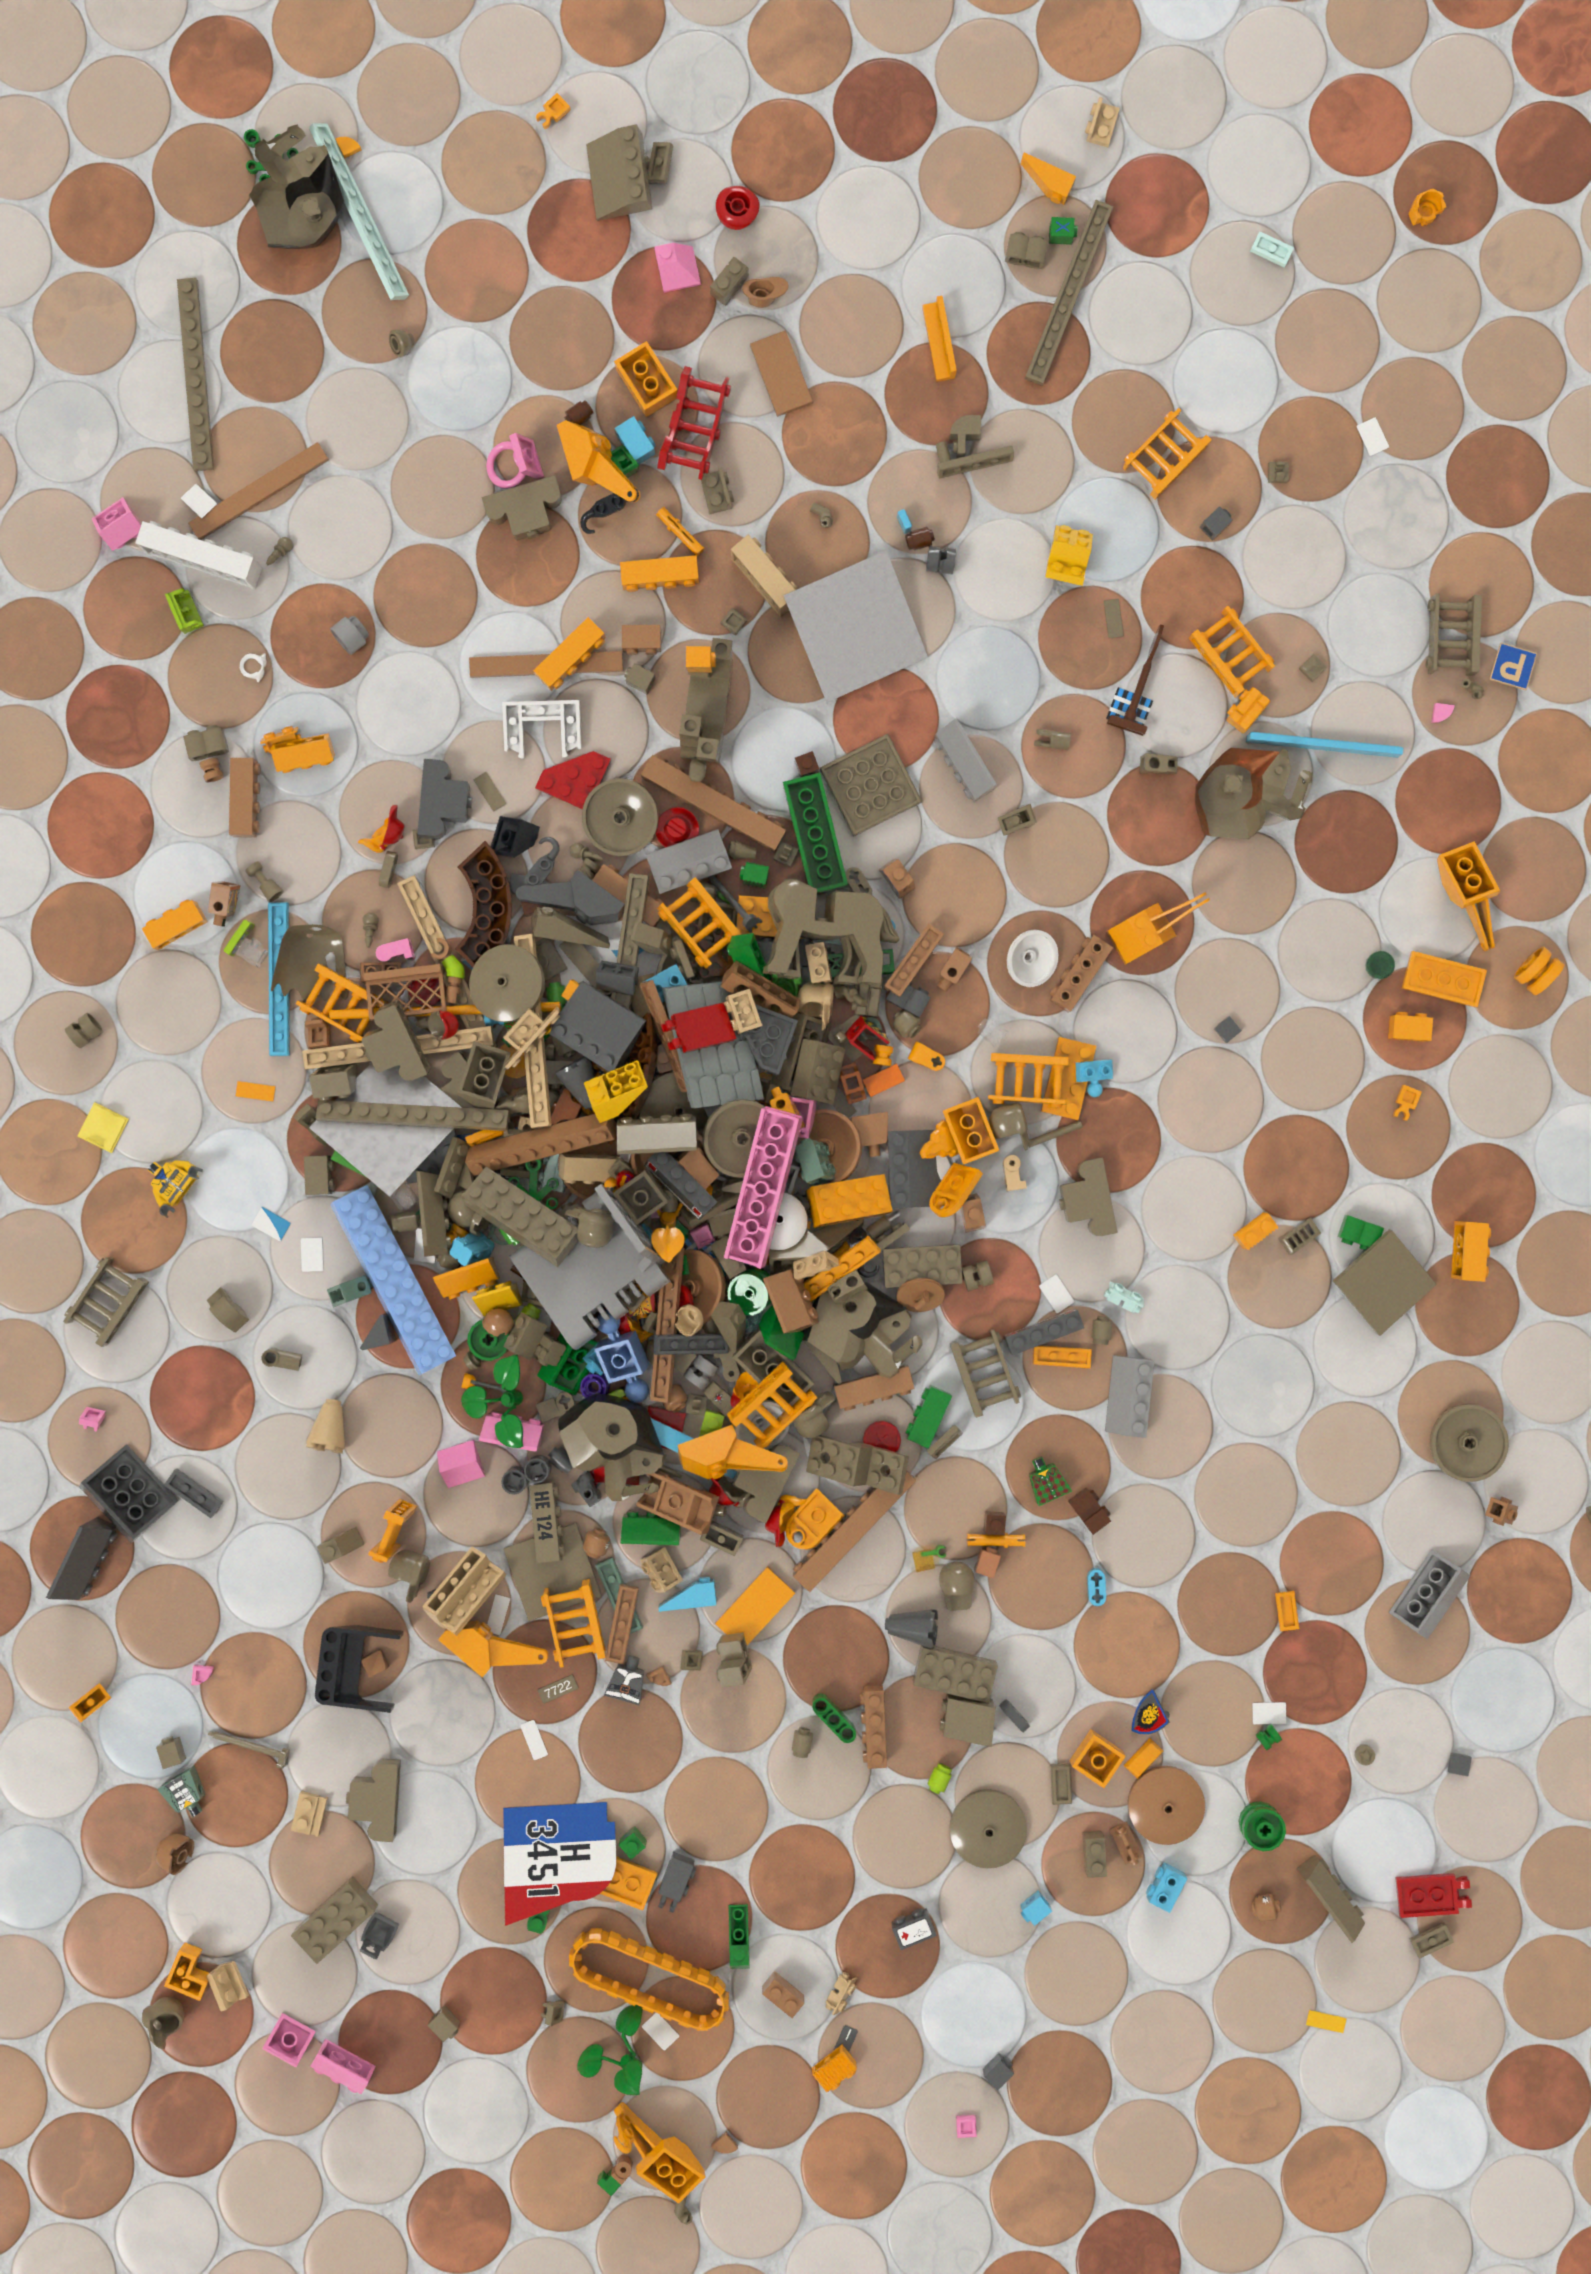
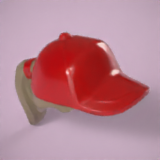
[415,1010,459,1040]
[709,1477,752,1508]

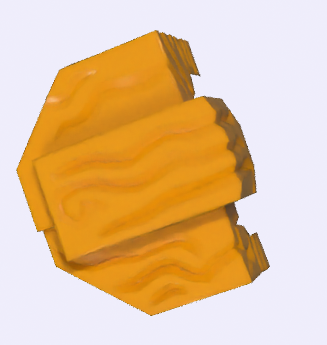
[1408,189,1446,226]

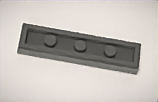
[654,1333,729,1355]

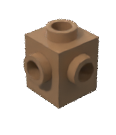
[1485,1496,1518,1526]

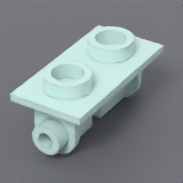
[1104,1281,1144,1313]

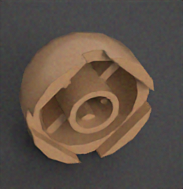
[156,1834,195,1875]

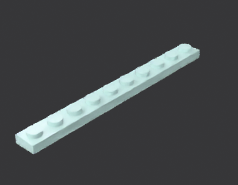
[309,123,409,300]

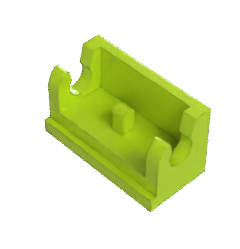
[165,588,204,634]

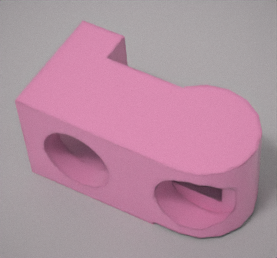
[376,938,415,962]

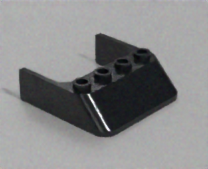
[315,1625,404,1713]

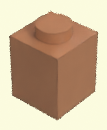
[974,1546,1001,1578]

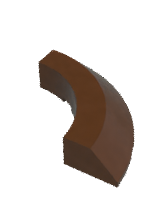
[455,841,512,967]
[607,1013,658,1145]

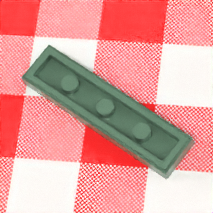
[595,1557,643,1634]

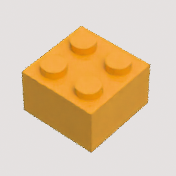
[1069,1729,1126,1788]

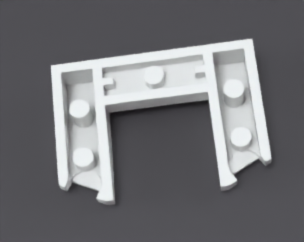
[502,700,581,759]

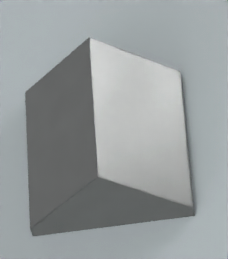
[360,1313,396,1350]

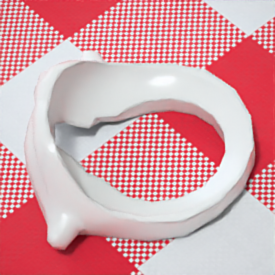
[240,653,267,682]

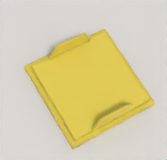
[78,1102,129,1153]

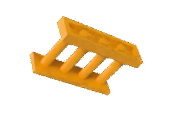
[1123,408,1212,500]
[1189,606,1275,698]
[657,877,742,969]
[296,964,389,1043]
[988,1053,1070,1108]
[726,1362,817,1449]
[368,1499,417,1563]
[541,1579,606,1668]

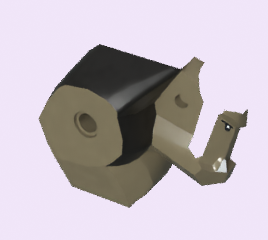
[249,124,344,249]
[802,1282,923,1379]
[558,1393,667,1501]

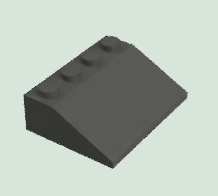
[549,981,646,1072]
[887,1130,945,1208]
[79,1444,179,1543]
[46,1517,118,1600]

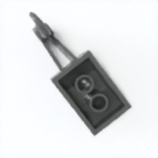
[516,837,625,925]

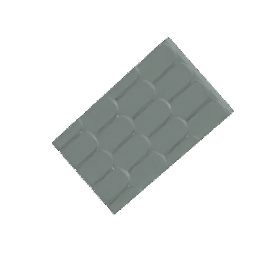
[662,981,764,1108]

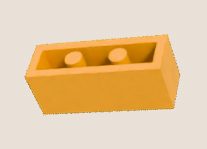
[270,733,335,773]
[142,899,208,950]

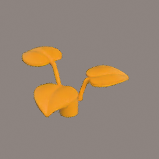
[651,1185,712,1263]

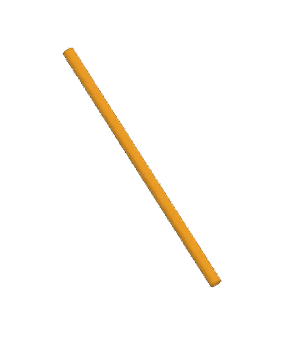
[329,1002,561,1020]

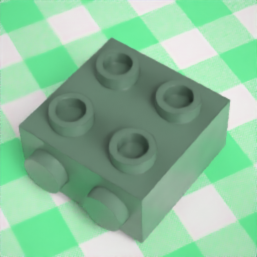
[794,1138,836,1186]

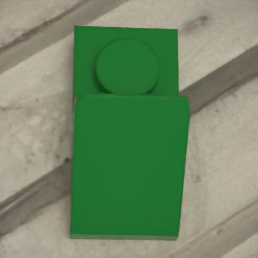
[611,445,639,478]

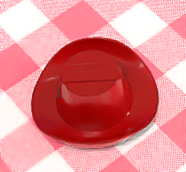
[716,186,760,230]
[656,807,699,848]

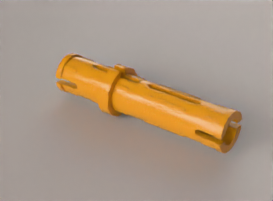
[656,506,704,556]
[967,1533,1025,1548]

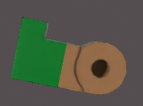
[597,2155,632,2196]

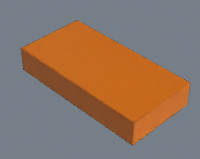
[862,1064,905,1097]

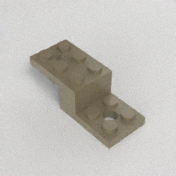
[806,1435,909,1495]

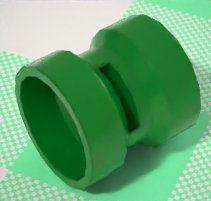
[1255,1724,1282,1751]

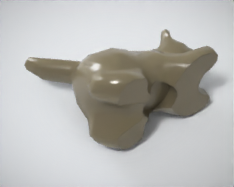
[494,1086,552,1120]

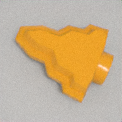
[919,1119,959,1159]

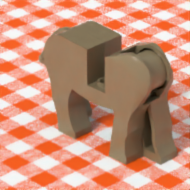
[679,638,733,782]
[763,880,900,985]

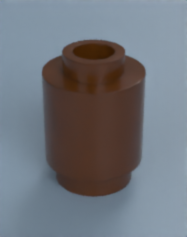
[564,400,594,425]
[905,527,935,551]

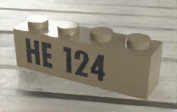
[529,1483,565,1563]

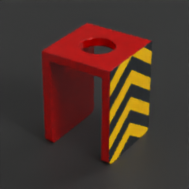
[845,1015,890,1061]

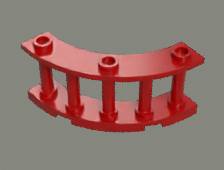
[657,366,731,480]

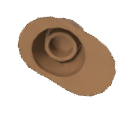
[742,277,789,308]

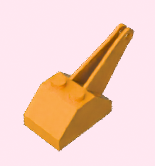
[1437,841,1500,951]
[1106,892,1210,965]
[677,1425,788,1479]
[438,1621,548,1677]

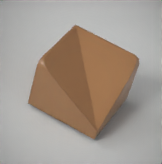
[361,1649,389,1678]

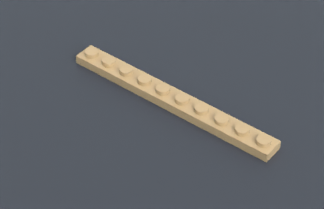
[397,875,498,1048]
[514,934,552,1128]
[302,1026,495,1070]

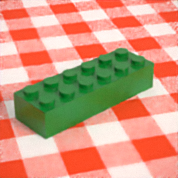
[783,773,848,895]

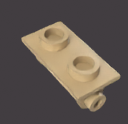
[825,1972,857,2015]

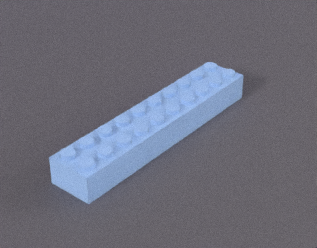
[330,1185,456,1375]

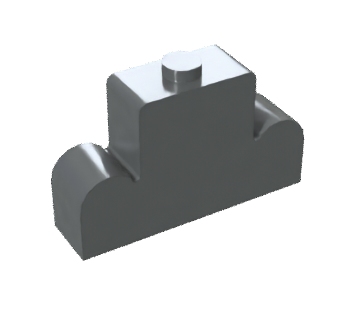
[417,759,472,839]

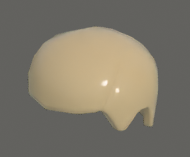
[675,1305,704,1337]

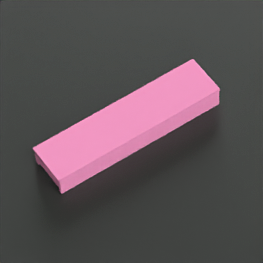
[724,1106,803,1269]

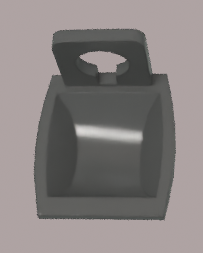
[360,1912,399,1959]

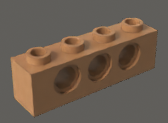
[721,961,800,1018]

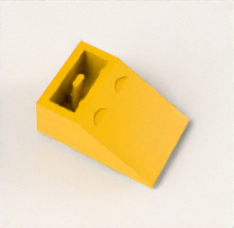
[584,1060,648,1123]
[472,1280,523,1316]

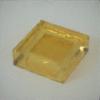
[912,1549,935,1572]

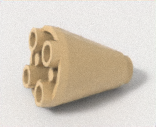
[306,1399,345,1454]

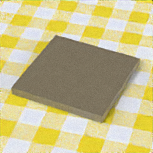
[820,734,922,837]
[1333,1229,1437,1336]
[504,1522,602,1621]

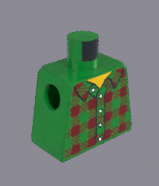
[1029,1456,1072,1506]

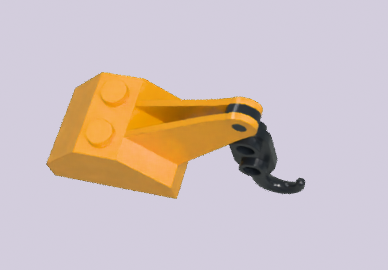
[557,420,640,534]

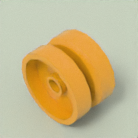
[1514,946,1565,996]

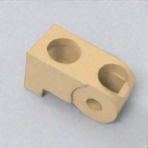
[1003,1155,1027,1191]

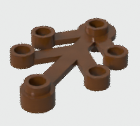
[685,923,734,978]

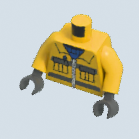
[148,1160,203,1218]

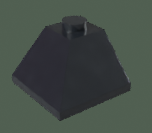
[491,816,540,858]

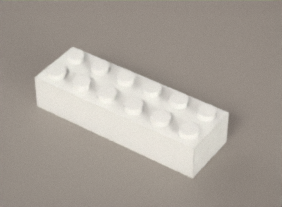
[135,521,262,589]

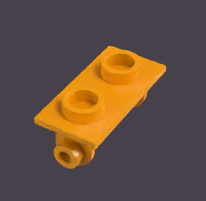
[260,726,301,754]

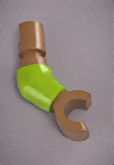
[431,938,465,1004]

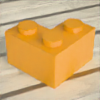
[164,1942,209,2001]

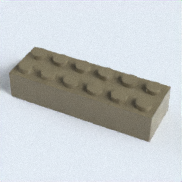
[462,1167,578,1268]

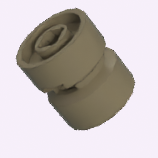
[65,1013,103,1048]
[962,1260,994,1292]

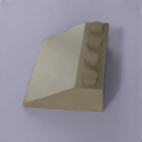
[586,124,652,221]

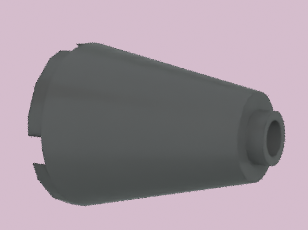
[555,1056,596,1111]
[885,1609,938,1649]

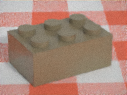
[791,1039,845,1105]

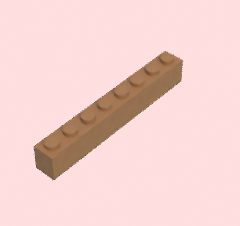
[641,755,786,853]
[465,1114,617,1176]
[793,1468,916,1592]

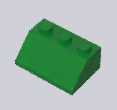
[537,1333,598,1396]
[620,1511,681,1545]

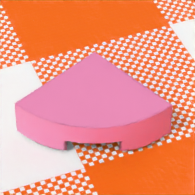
[1431,703,1455,723]
[191,1665,214,1685]

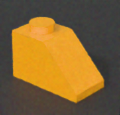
[68,1683,111,1723]

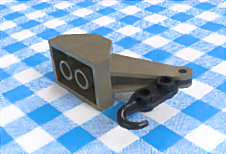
[769,1219,879,1278]

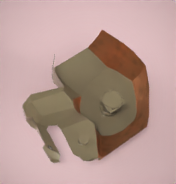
[1195,748,1313,839]

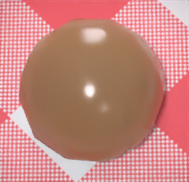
[482,1308,514,1337]

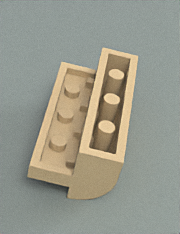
[422,1546,506,1636]

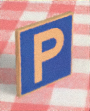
[1489,643,1538,690]

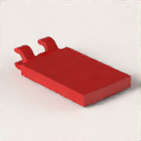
[661,1002,737,1053]
[1395,1873,1472,1918]

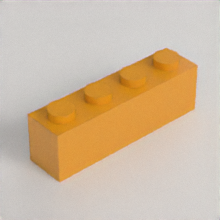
[620,555,699,592]
[533,617,606,691]

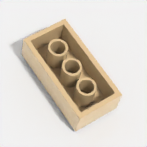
[731,534,798,618]

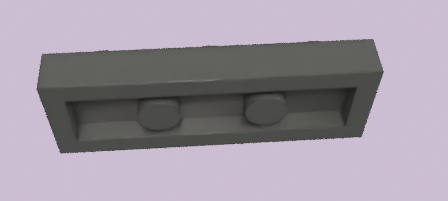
[164,1468,224,1518]

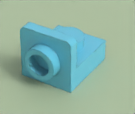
[582,1342,603,1375]

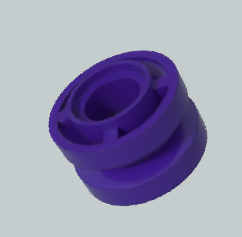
[580,1373,610,1398]

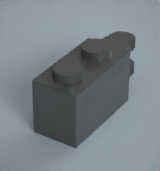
[658,1852,696,1913]

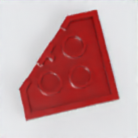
[535,751,611,810]

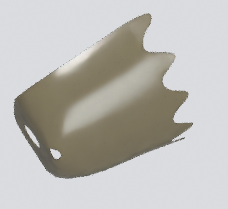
[271,924,347,1001]

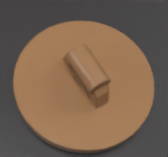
[896,1278,945,1312]

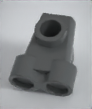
[571,1472,601,1507]

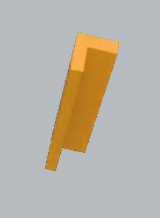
[922,295,957,382]

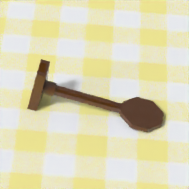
[1107,624,1164,736]

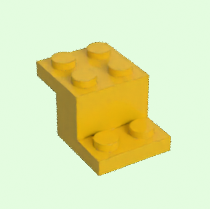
[1045,525,1093,586]

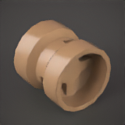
[199,758,224,783]

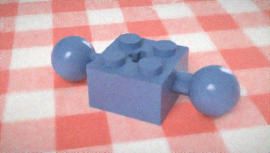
[594,1309,650,1403]

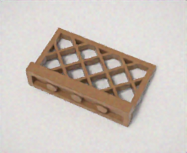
[363,964,447,1021]

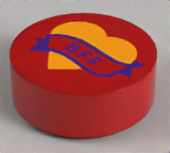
[616,1170,635,1188]

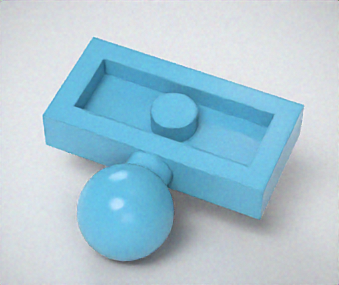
[1076,1059,1113,1097]

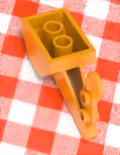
[613,2102,706,2204]

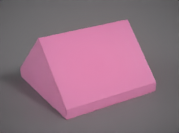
[437,1440,485,1488]
[262,2013,316,2067]

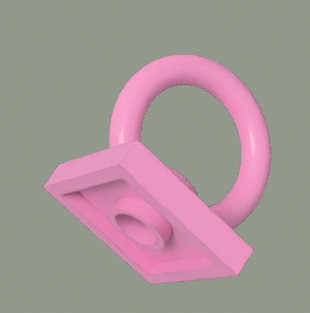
[486,433,544,489]

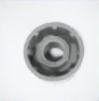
[330,616,369,655]

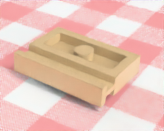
[291,1791,328,1837]

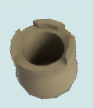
[447,1190,491,1237]

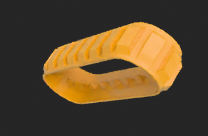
[569,1928,729,2031]

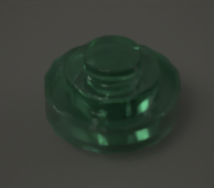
[1365,951,1395,979]

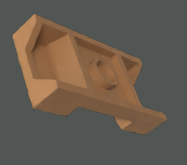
[636,1470,719,1535]

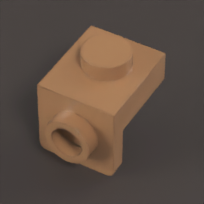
[305,1018,330,1049]

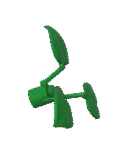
[461,1354,523,1448]
[577,2005,643,2095]

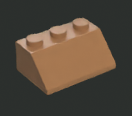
[763,1269,819,1333]

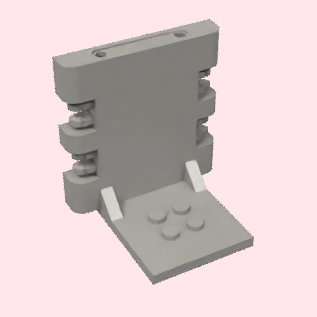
[509,1184,670,1350]

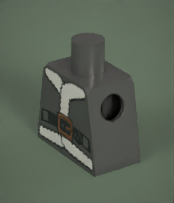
[604,1655,644,1705]

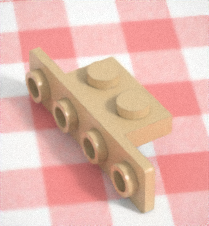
[503,1007,560,1069]

